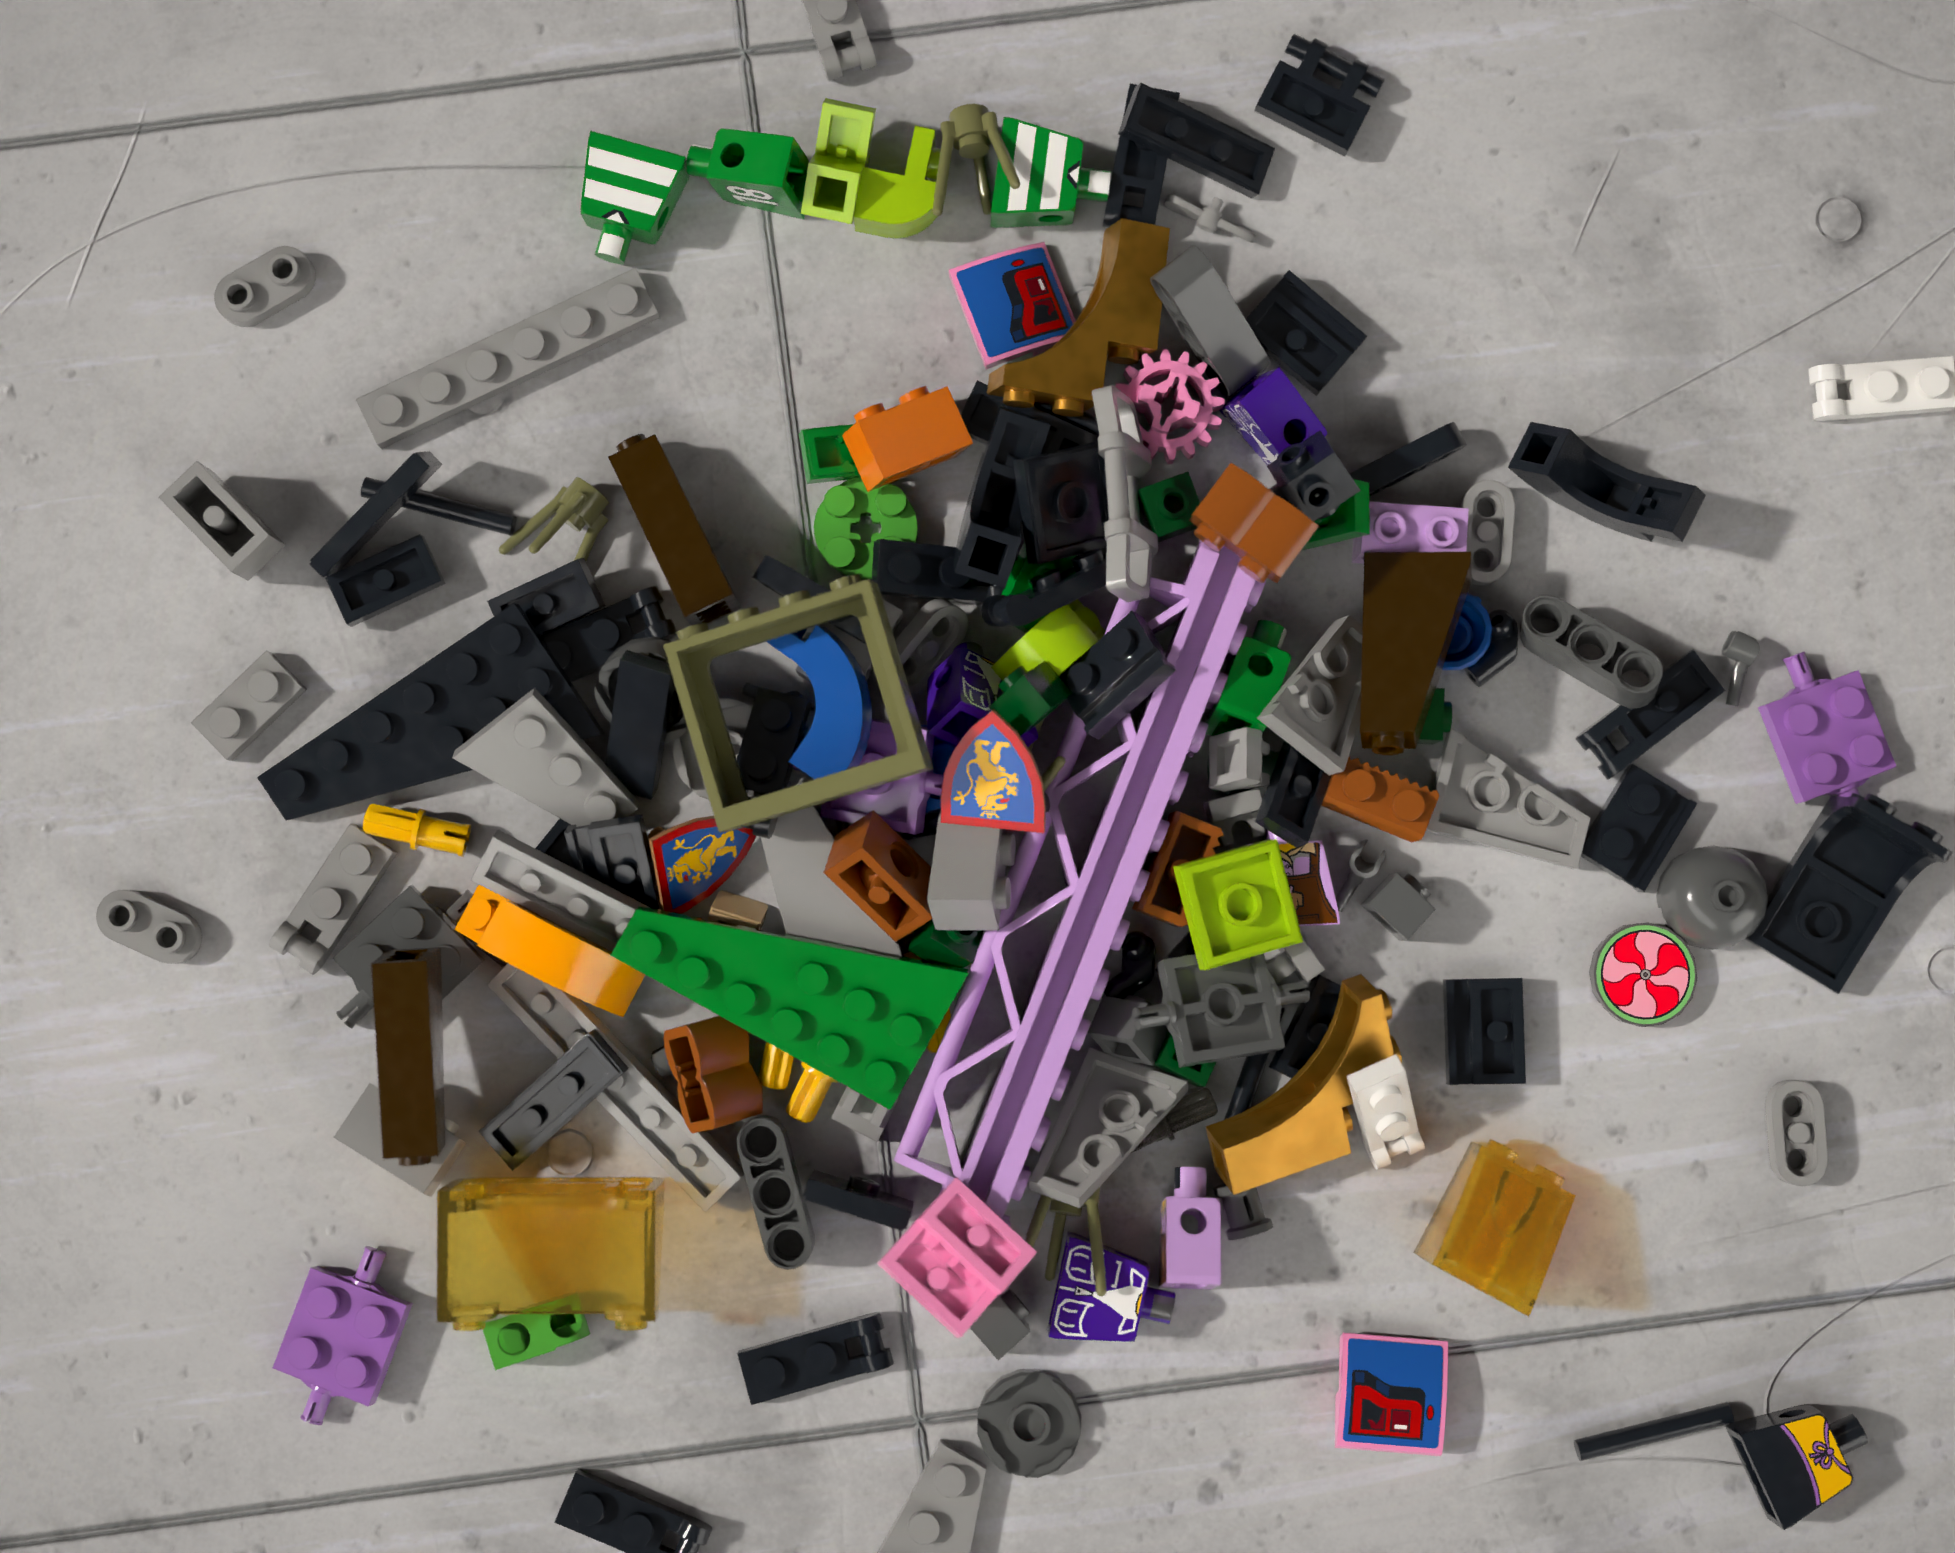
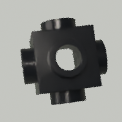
[1267,430,1360,521]

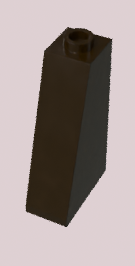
[608,434,742,626]
[1360,551,1472,755]
[371,947,445,1166]

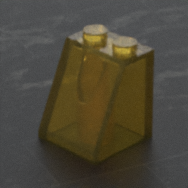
[1413,1139,1576,1317]

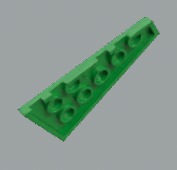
[611,906,969,1110]

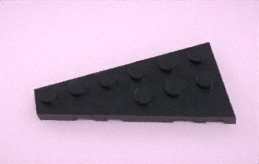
[257,603,605,821]

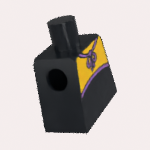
[1725,1404,1868,1530]

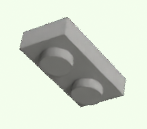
[191,650,307,761]

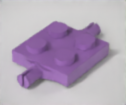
[1758,651,1897,804]
[793,718,944,835]
[272,1246,413,1425]

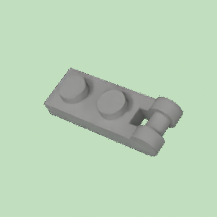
[802,0,877,81]
[269,823,398,975]

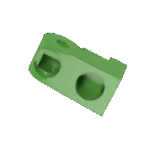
[481,1293,591,1370]

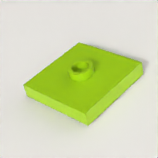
[1173,839,1303,970]

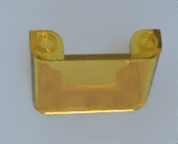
[437,1177,664,1331]

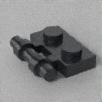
[1254,34,1385,157]

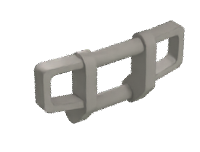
[1092,385,1158,602]

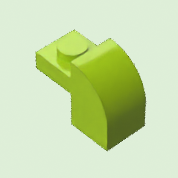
[801,98,876,224]
[853,126,945,238]
[991,599,1106,681]

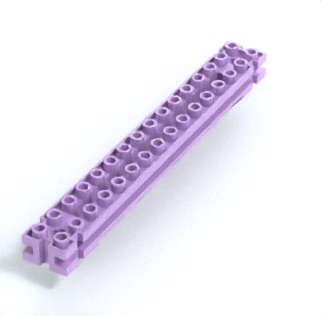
[894,540,1267,1226]

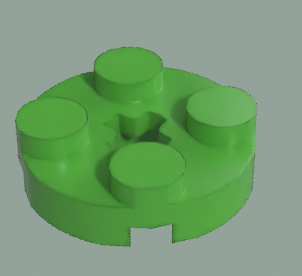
[814,477,918,581]

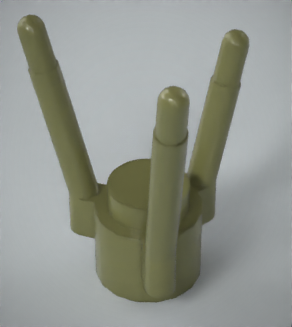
[932,104,1020,216]
[499,477,609,561]
[1025,1187,1107,1297]

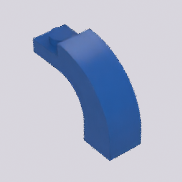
[766,625,872,779]

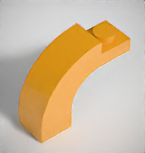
[454,884,645,1017]

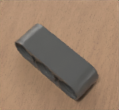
[1150,246,1270,397]
[1520,595,1663,708]
[737,1115,815,1270]

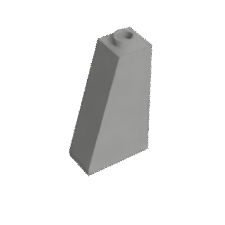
[761,781,903,958]

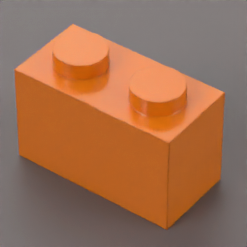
[842,386,973,492]

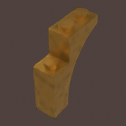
[987,218,1170,417]
[1205,974,1402,1195]

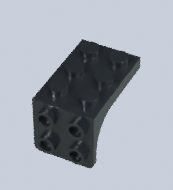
[1745,793,1952,994]

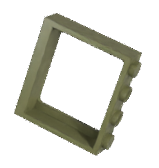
[663,574,933,832]

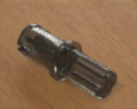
[1130,1088,1218,1154]

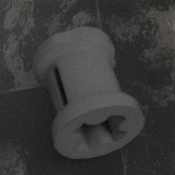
[1213,1183,1273,1240]

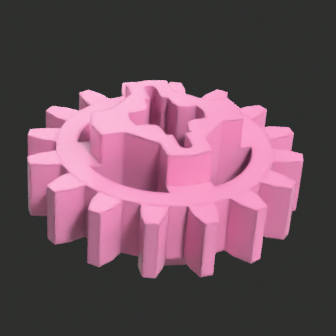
[1115,349,1225,464]

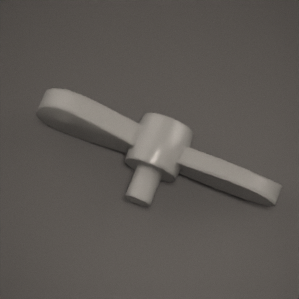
[1164,195,1256,243]

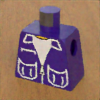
[1219,367,1328,466]
[927,642,1039,747]
[1047,1231,1175,1342]

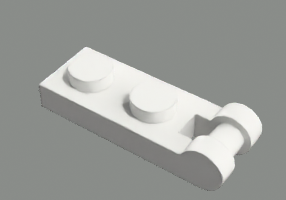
[1808,356,1955,421]
[1347,1054,1425,1170]

